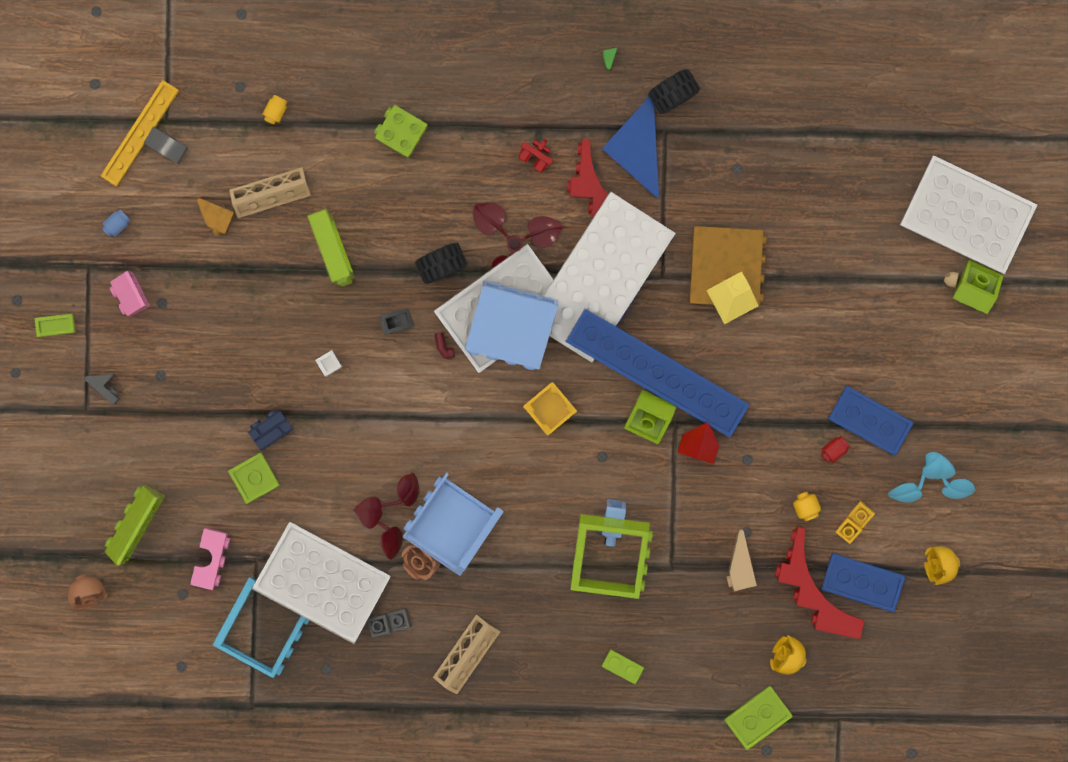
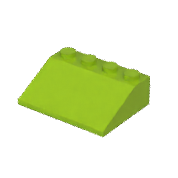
[105,484,165,566]

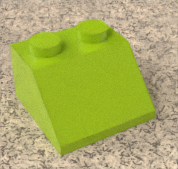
[953,259,1004,314]
[624,389,677,444]

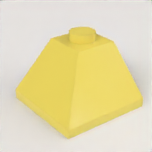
[706,272,758,324]

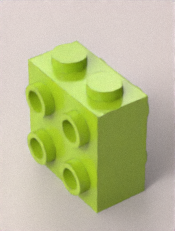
[374,105,428,159]

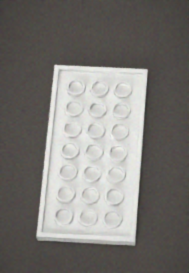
[544,191,675,362]

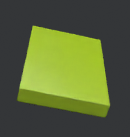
[724,685,793,750]

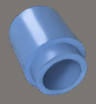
[102,210,131,237]

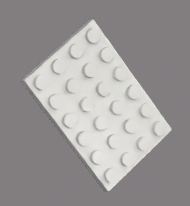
[900,155,1037,274]
[434,243,553,373]
[252,522,391,644]

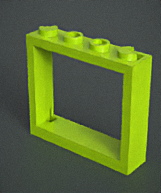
[308,209,355,287]
[570,514,653,599]

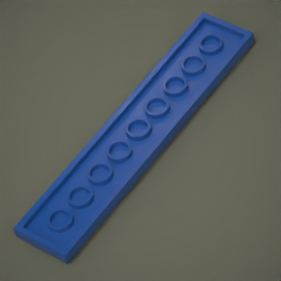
[565,308,750,437]

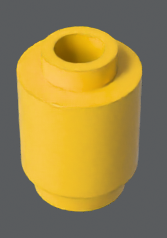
[262,95,288,125]

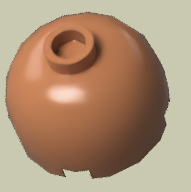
[402,544,440,580]
[67,575,108,610]

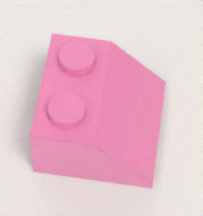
[110,271,150,317]

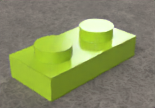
[601,649,644,684]

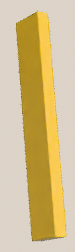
[101,80,179,187]

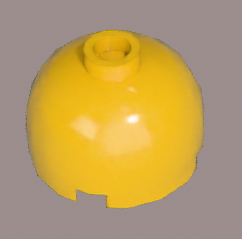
[924,546,960,585]
[770,635,806,675]

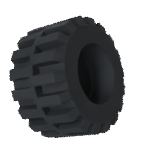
[648,69,701,114]
[415,243,468,284]

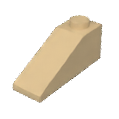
[726,529,757,591]

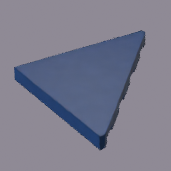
[602,97,659,198]

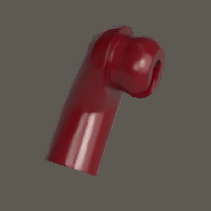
[434,333,455,360]

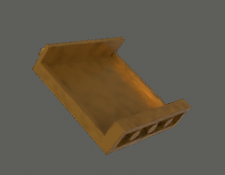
[689,226,767,307]

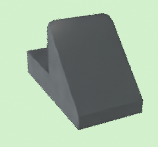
[84,374,121,404]

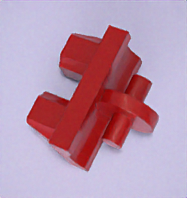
[518,139,553,173]

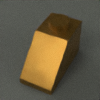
[197,197,236,236]

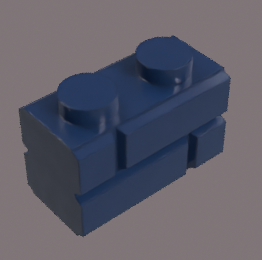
[248,409,294,451]

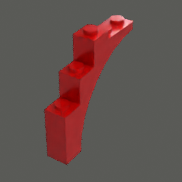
[567,139,661,223]
[774,526,864,639]

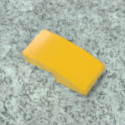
[835,500,875,544]

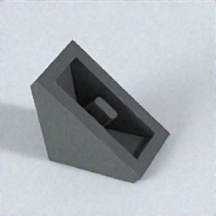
[379,308,414,335]

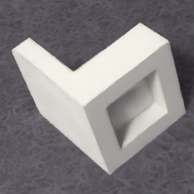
[315,350,343,377]

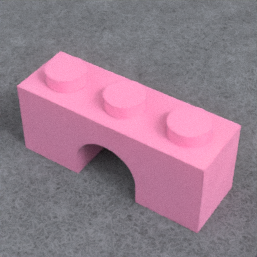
[190,528,230,590]

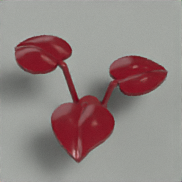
[473,203,563,269]
[353,473,419,560]

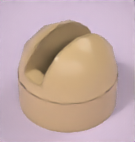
[944,272,959,288]

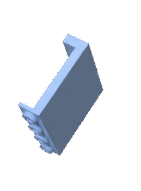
[465,280,558,370]
[403,473,504,576]

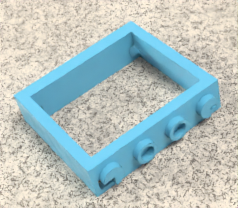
[213,576,309,678]

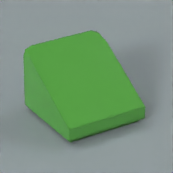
[602,48,617,71]

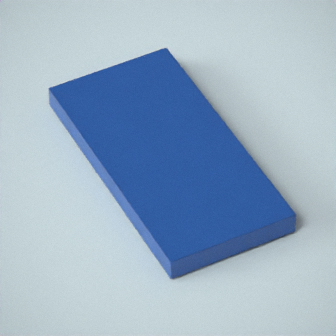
[828,386,914,456]
[821,553,906,612]

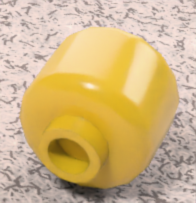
[793,492,821,521]

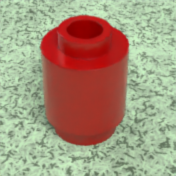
[821,436,850,463]

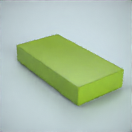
[35,313,76,337]

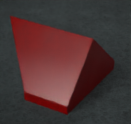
[677,422,719,464]

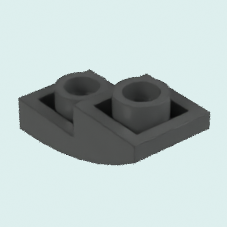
[144,127,189,164]
[367,608,412,638]

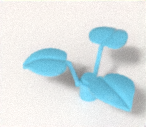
[888,452,976,503]

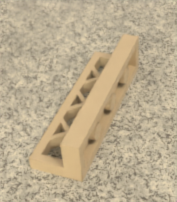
[229,167,311,218]
[433,615,501,694]

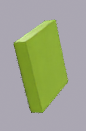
[228,452,280,504]

